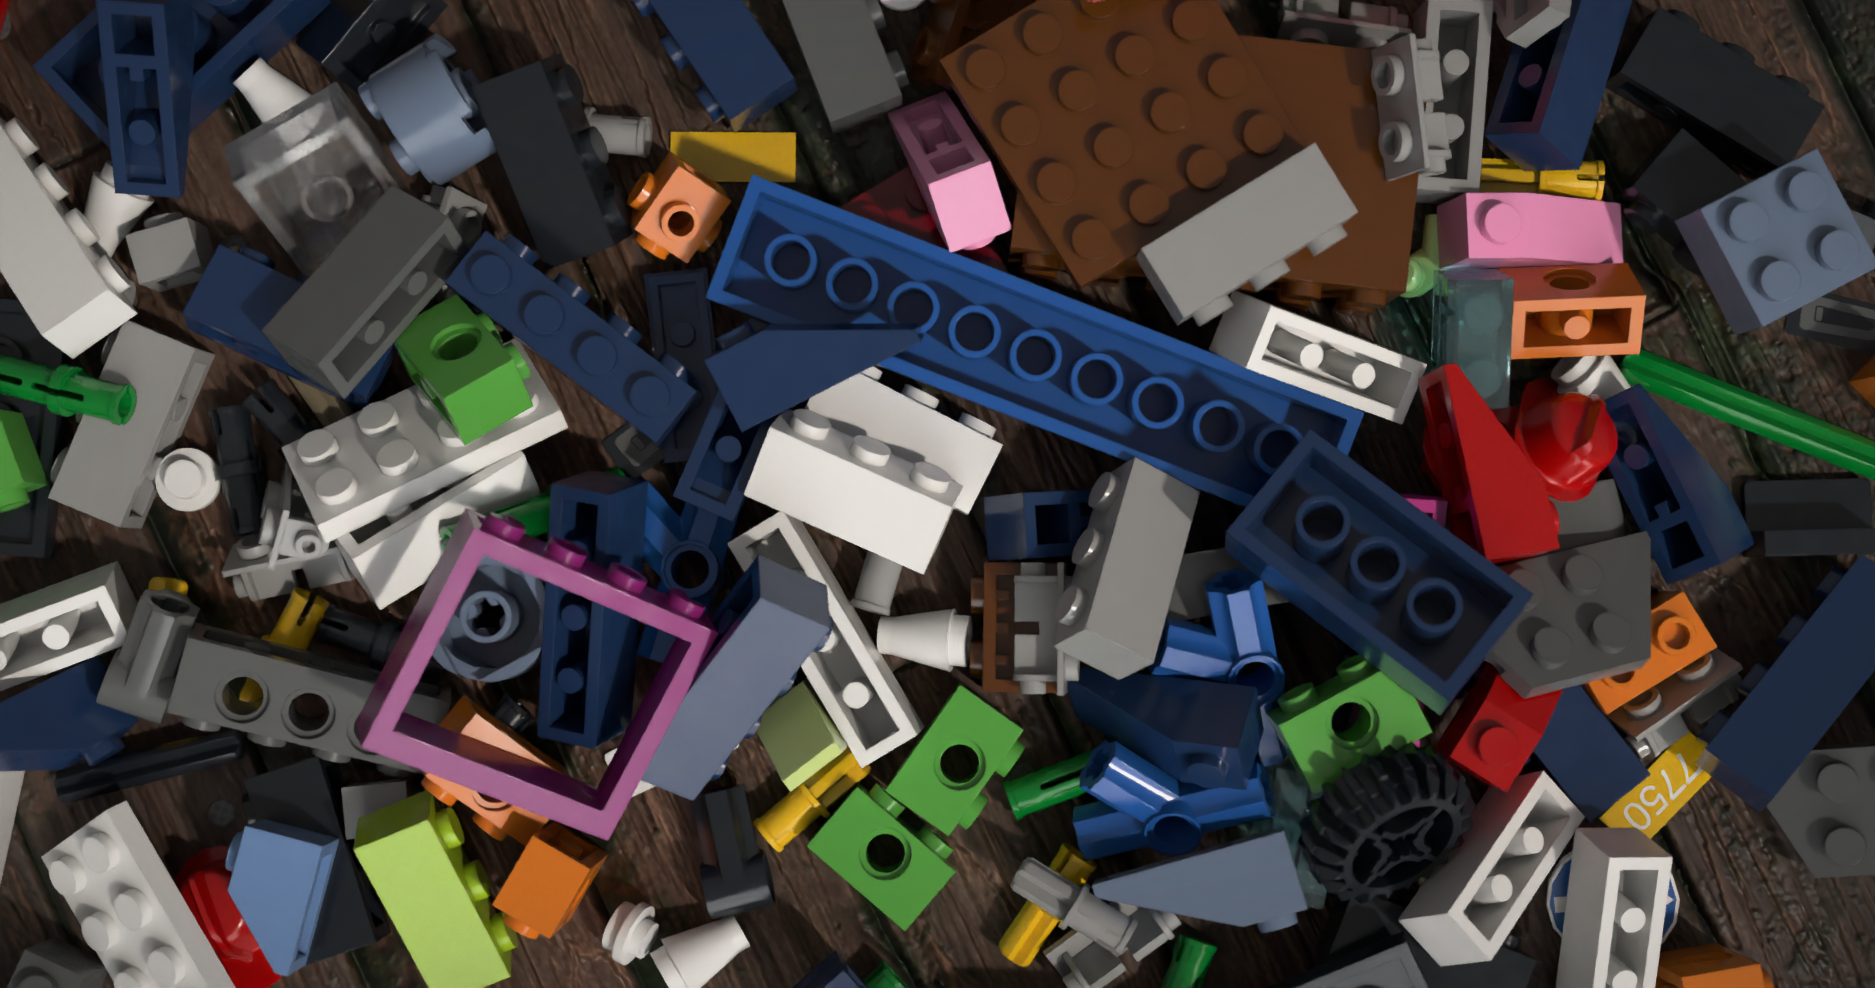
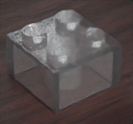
[224,81,411,276]

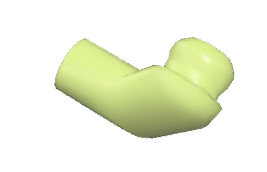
[1400,214,1452,298]

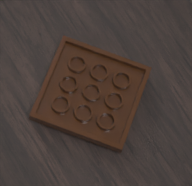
[939,0,1308,290]

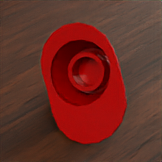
[1513,379,1618,502]
[174,845,283,988]

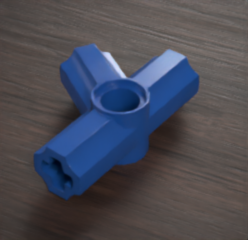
[636,482,747,663]
[1149,568,1287,767]
[1073,739,1276,861]

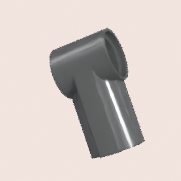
[96,589,200,725]

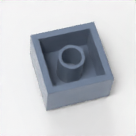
[1675,149,1875,335]

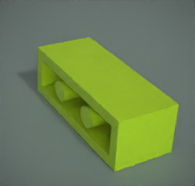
[353,790,518,988]

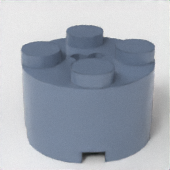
[358,34,497,185]
[432,555,546,682]

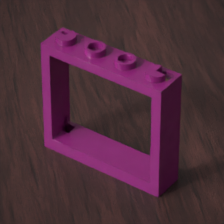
[356,508,718,841]

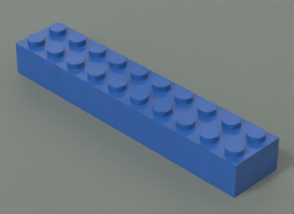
[705,174,1365,508]

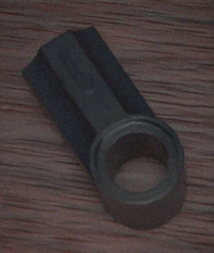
[691,783,776,919]

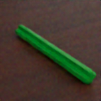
[1617,348,1875,480]

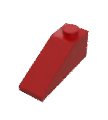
[1418,363,1560,564]
[1434,662,1563,793]

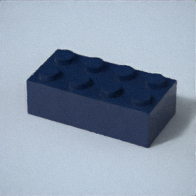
[33,0,331,149]
[1225,429,1534,715]

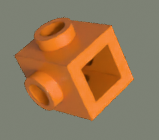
[627,151,731,264]

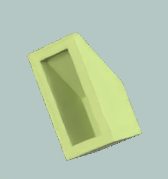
[756,678,848,792]

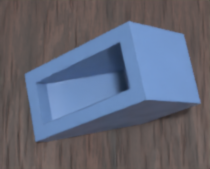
[226,819,340,977]

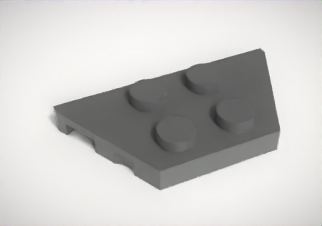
[1485,531,1651,699]
[1767,742,1875,878]

